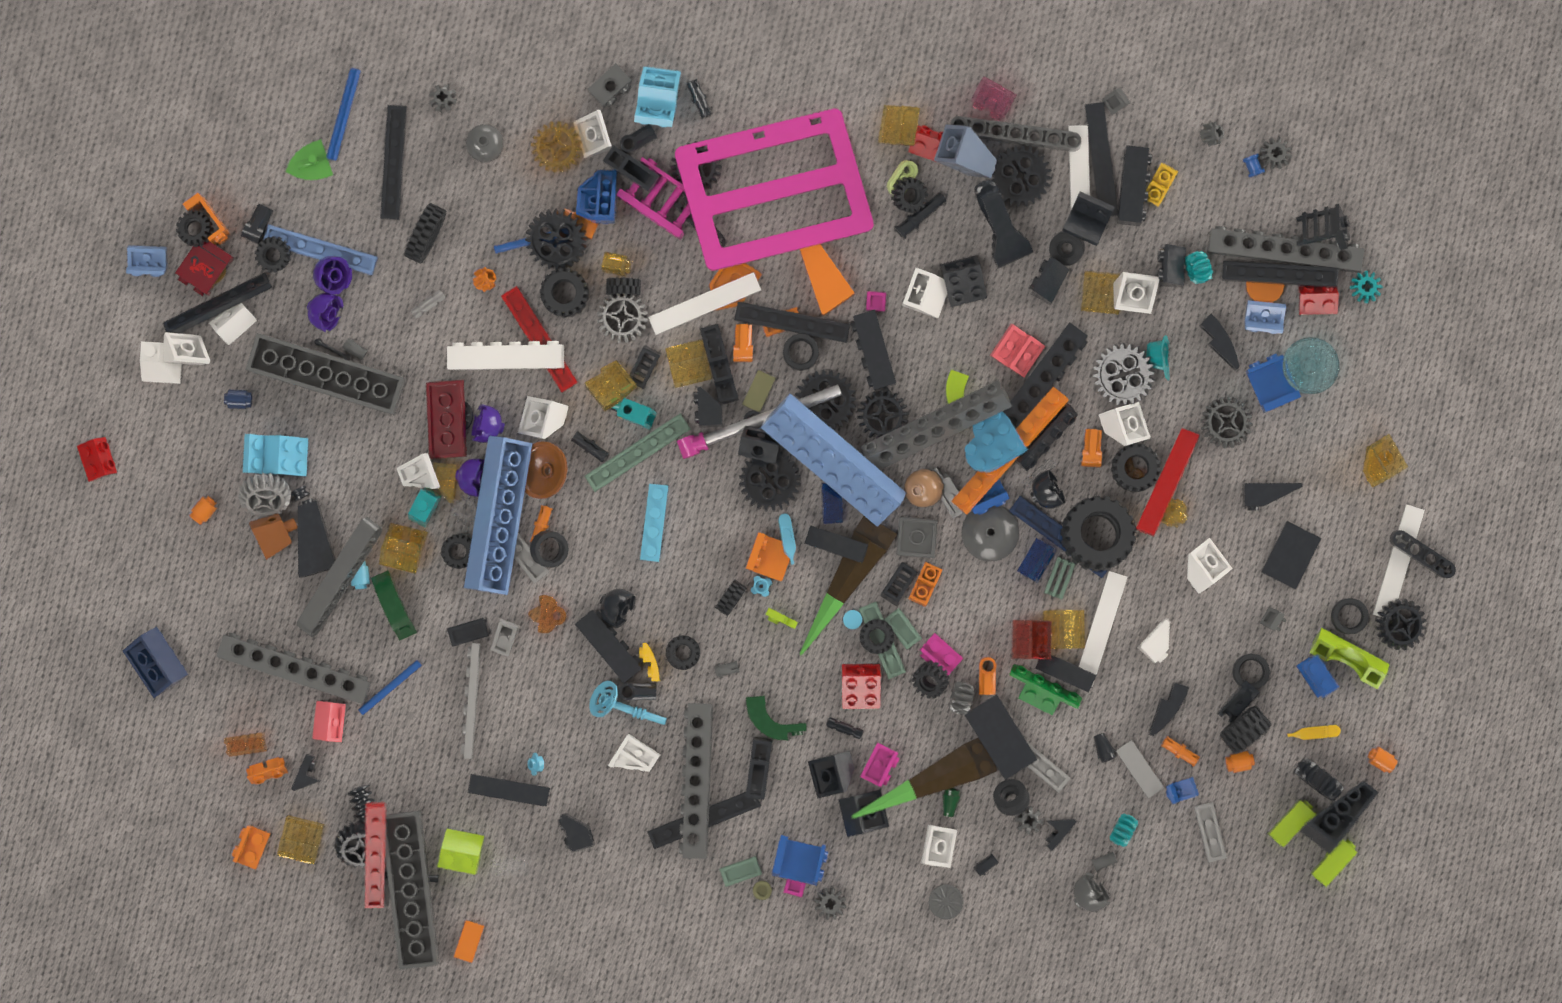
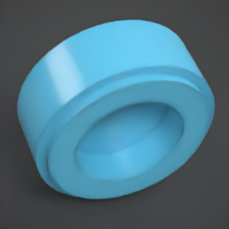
[843,610,862,629]

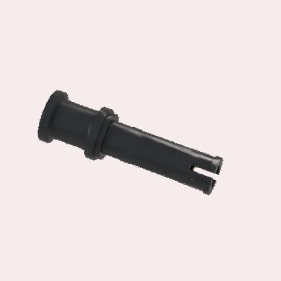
[894,192,947,240]

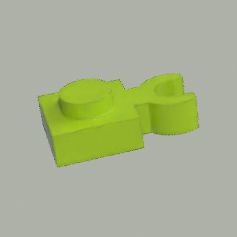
[765,608,798,629]

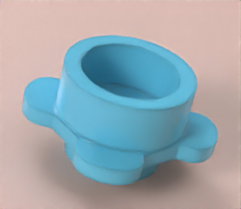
[751,576,772,597]
[528,753,544,776]

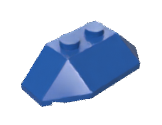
[576,170,617,224]

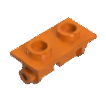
[246,757,288,784]

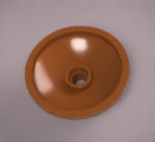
[525,441,567,499]

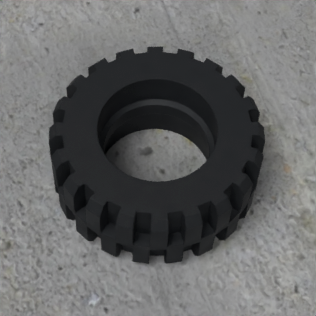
[1060,496,1137,572]

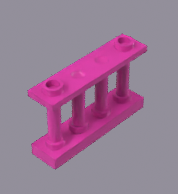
[616,157,691,240]

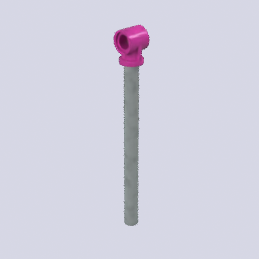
[676,385,842,459]

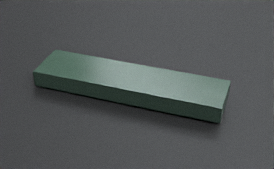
[859,602,906,680]

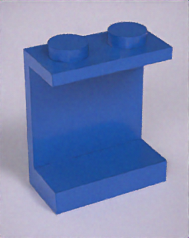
[1246,353,1301,413]
[1296,655,1339,698]
[772,835,828,886]

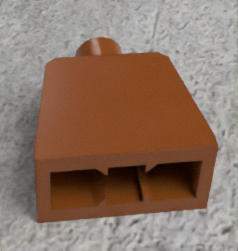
[249,514,298,560]

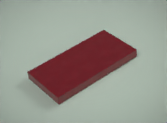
[426,380,467,459]

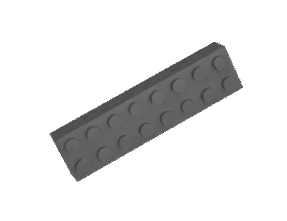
[246,333,406,416]
[385,810,440,970]

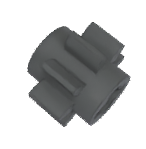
[1200,122,1224,146]

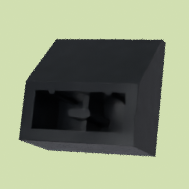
[1156,244,1186,287]
[1029,257,1070,305]
[694,387,723,428]
[558,813,595,853]

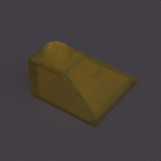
[1363,434,1408,488]

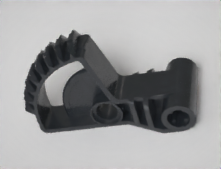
[974,179,1033,269]

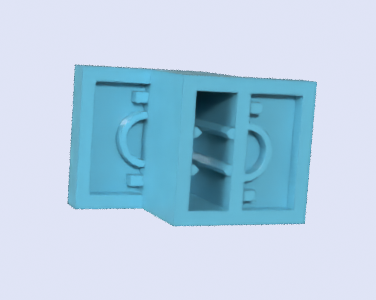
[634,66,681,127]
[243,434,308,476]

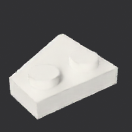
[397,453,440,489]

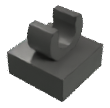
[1260,607,1286,631]

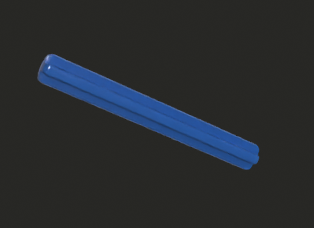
[327,68,360,161]

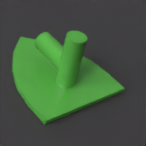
[285,139,333,180]

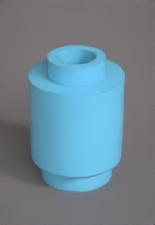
[351,561,370,590]

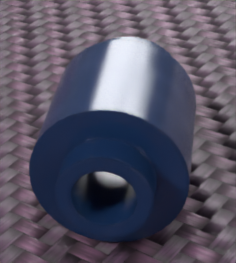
[224,389,252,409]

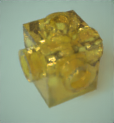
[1162,498,1188,528]

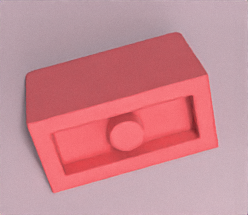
[312,701,346,742]

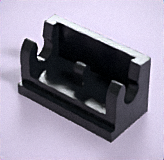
[1217,680,1260,723]

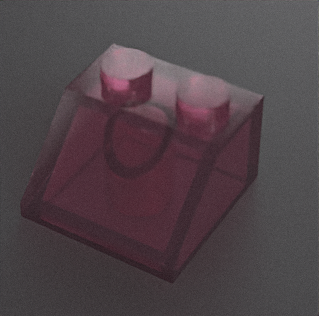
[971,76,1017,120]

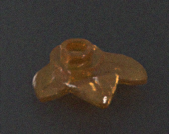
[528,595,567,633]

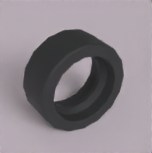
[783,334,819,371]
[530,530,569,568]
[1331,598,1369,635]
[1232,653,1270,689]

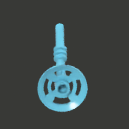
[589,681,667,725]

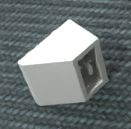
[902,268,947,318]

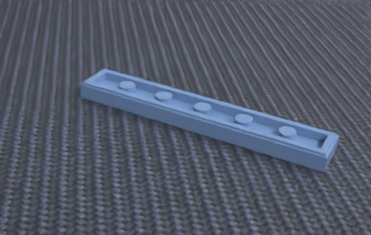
[263,225,378,276]

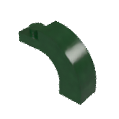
[371,570,417,641]
[746,696,807,740]

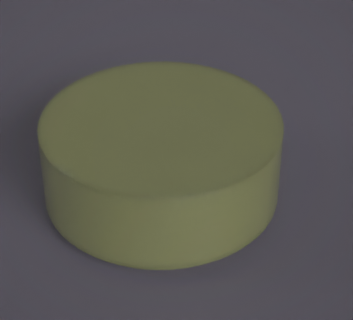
[753,881,772,900]

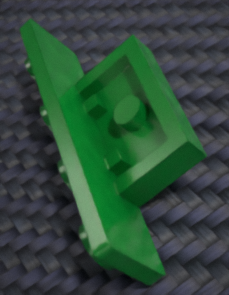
[1009,664,1082,716]

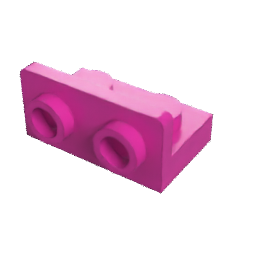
[920,633,963,675]

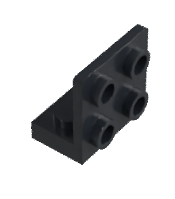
[1062,191,1115,246]
[940,255,987,307]

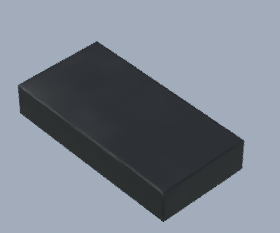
[447,618,489,647]

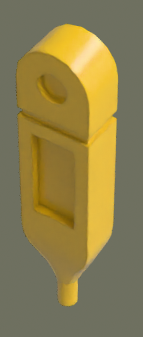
[1287,725,1341,740]

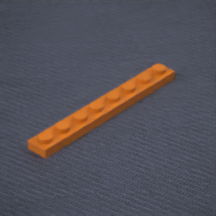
[951,387,1069,515]

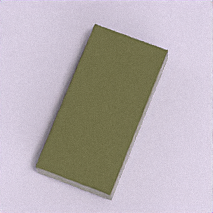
[742,370,776,413]

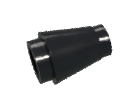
[1093,733,1116,763]

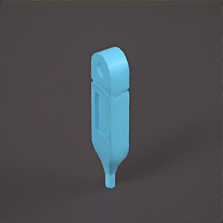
[778,514,796,565]

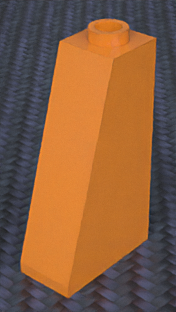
[799,244,855,316]

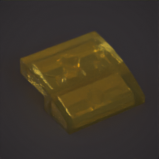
[878,105,920,146]
[1081,271,1121,314]
[665,339,712,388]
[585,360,637,411]
[1043,610,1085,649]
[277,815,324,864]

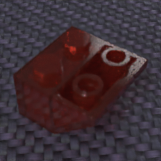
[1011,620,1052,660]

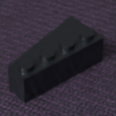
[1299,780,1379,855]

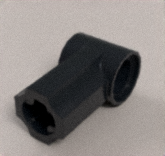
[620,124,657,155]
[241,203,273,245]
[619,683,656,701]

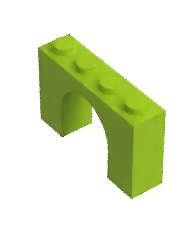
[1267,800,1357,887]

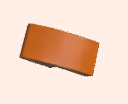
[908,562,942,607]

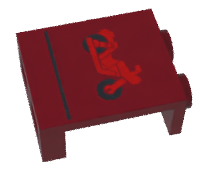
[175,241,235,297]

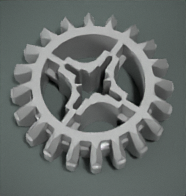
[597,294,648,343]
[238,473,291,518]

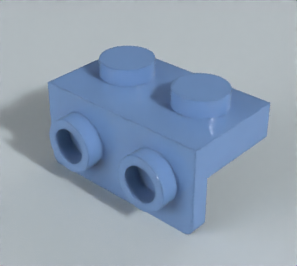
[126,245,167,277]
[1244,300,1286,334]

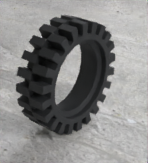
[404,203,447,264]

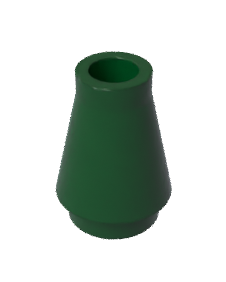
[942,788,961,817]

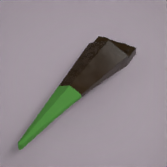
[800,516,897,655]
[851,738,997,818]

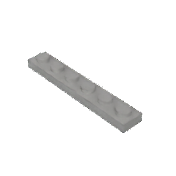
[461,643,481,759]

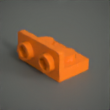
[232,825,271,870]

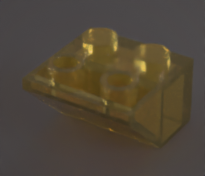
[379,523,428,574]

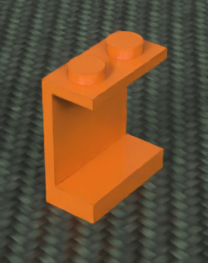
[183,193,230,245]

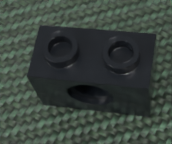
[738,426,781,464]

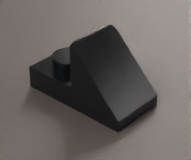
[291,754,322,791]
[1046,819,1077,851]

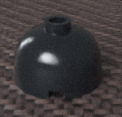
[1030,470,1066,509]
[600,589,636,628]

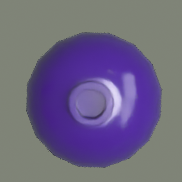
[313,256,352,294]
[307,293,344,332]
[471,404,504,443]
[456,459,485,497]

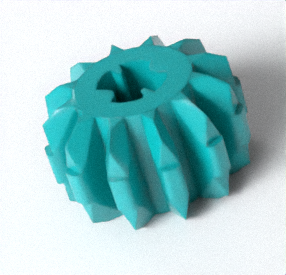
[1185,251,1213,284]
[1349,271,1383,304]
[1110,813,1138,847]

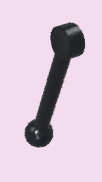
[314,339,351,361]

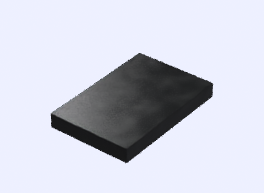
[1261,521,1321,590]

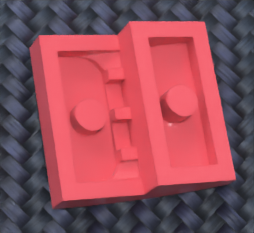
[990,324,1045,378]

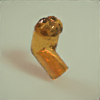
[1124,458,1144,479]

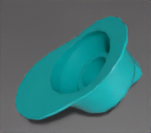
[1146,335,1170,381]

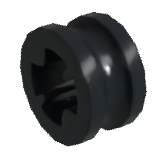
[291,485,310,502]

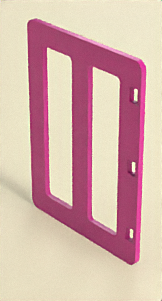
[675,109,874,271]

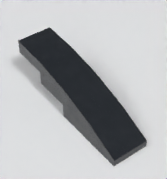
[700,324,739,405]
[467,774,550,807]

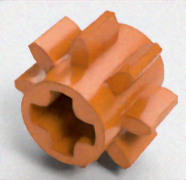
[473,267,496,292]

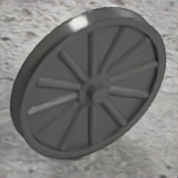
[929,885,964,920]

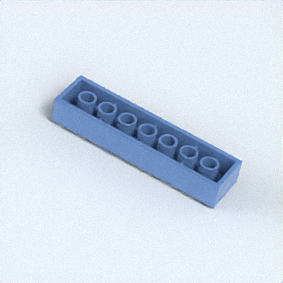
[761,394,906,527]
[464,436,532,595]

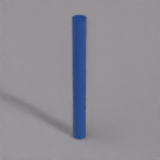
[494,227,569,254]
[358,660,422,715]

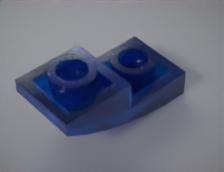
[821,483,843,524]

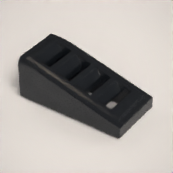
[626,345,661,389]
[880,562,918,606]

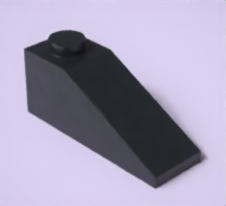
[1243,483,1302,511]

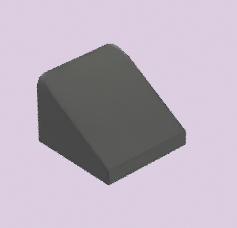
[1101,87,1131,115]

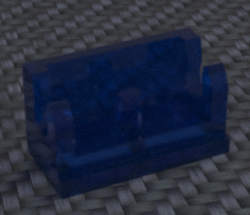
[1017,538,1056,583]

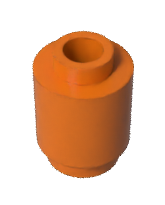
[189,496,217,525]
[1367,746,1398,773]
[1225,751,1255,773]

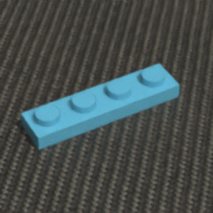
[640,484,668,562]

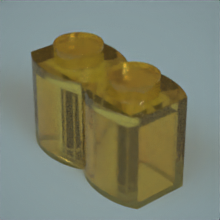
[601,251,632,277]

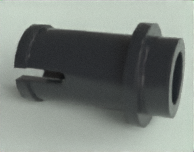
[973,853,999,876]

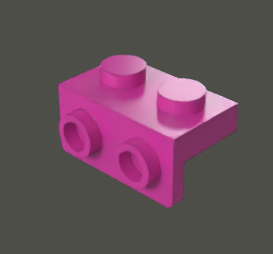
[860,742,900,787]

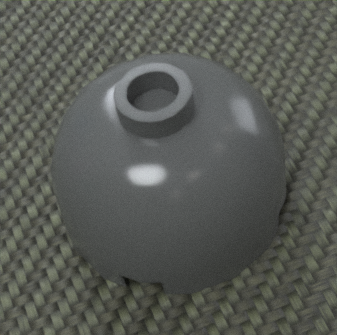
[466,124,504,163]
[1073,872,1110,912]

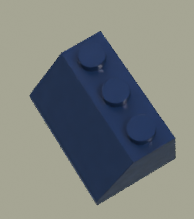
[122,627,188,698]

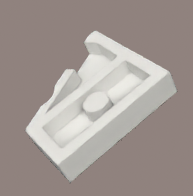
[608,734,661,772]

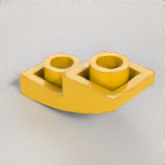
[1146,162,1178,207]
[639,643,660,681]

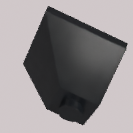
[808,751,855,799]

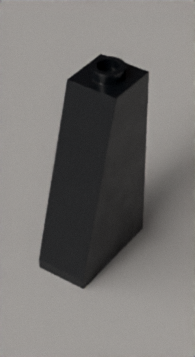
[298,498,336,578]

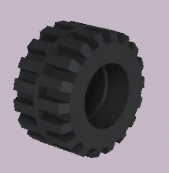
[540,268,589,318]
[1111,443,1161,492]
[1219,706,1271,754]

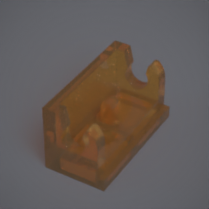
[224,732,267,757]

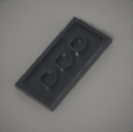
[964,694,1038,780]

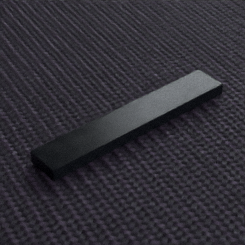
[1084,102,1118,217]
[380,105,407,220]
[1222,261,1339,288]
[163,272,272,334]
[734,301,850,343]
[647,792,761,849]

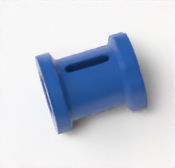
[1243,154,1265,178]

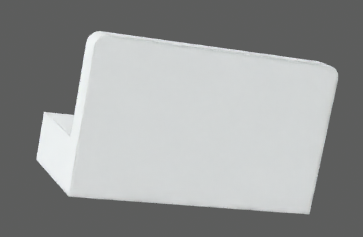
[209,303,257,345]

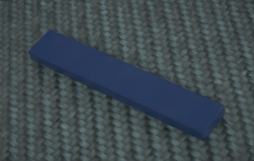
[1009,496,1108,579]

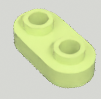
[887,160,918,195]

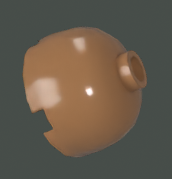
[904,469,944,507]

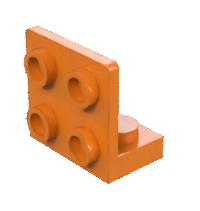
[746,532,790,581]

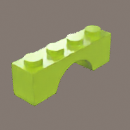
[1309,628,1390,689]

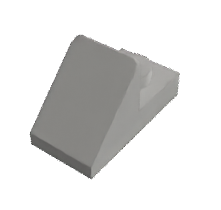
[491,619,519,657]

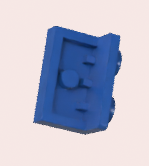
[971,479,1010,515]

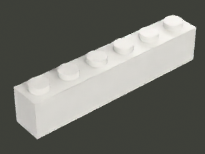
[447,341,564,370]

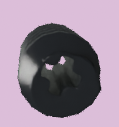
[347,784,374,824]

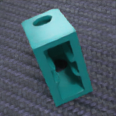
[610,398,657,430]
[408,487,442,528]

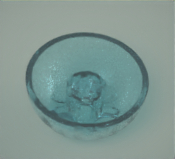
[1282,337,1340,394]

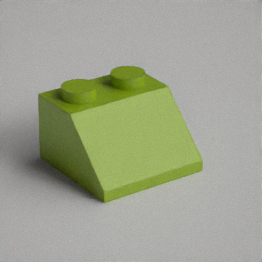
[437,828,484,875]

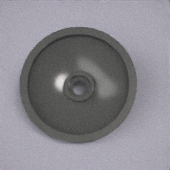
[961,506,1019,562]

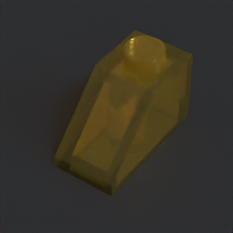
[433,463,458,504]

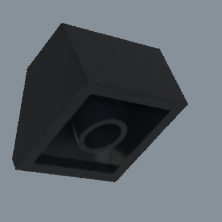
[838,789,889,837]

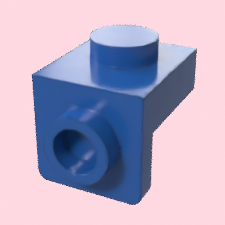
[1166,777,1199,804]

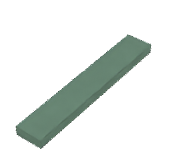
[584,413,691,492]

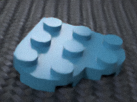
[965,412,1028,473]

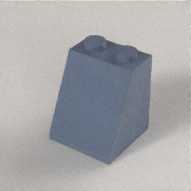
[934,124,997,178]

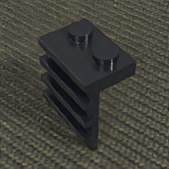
[1296,204,1350,250]

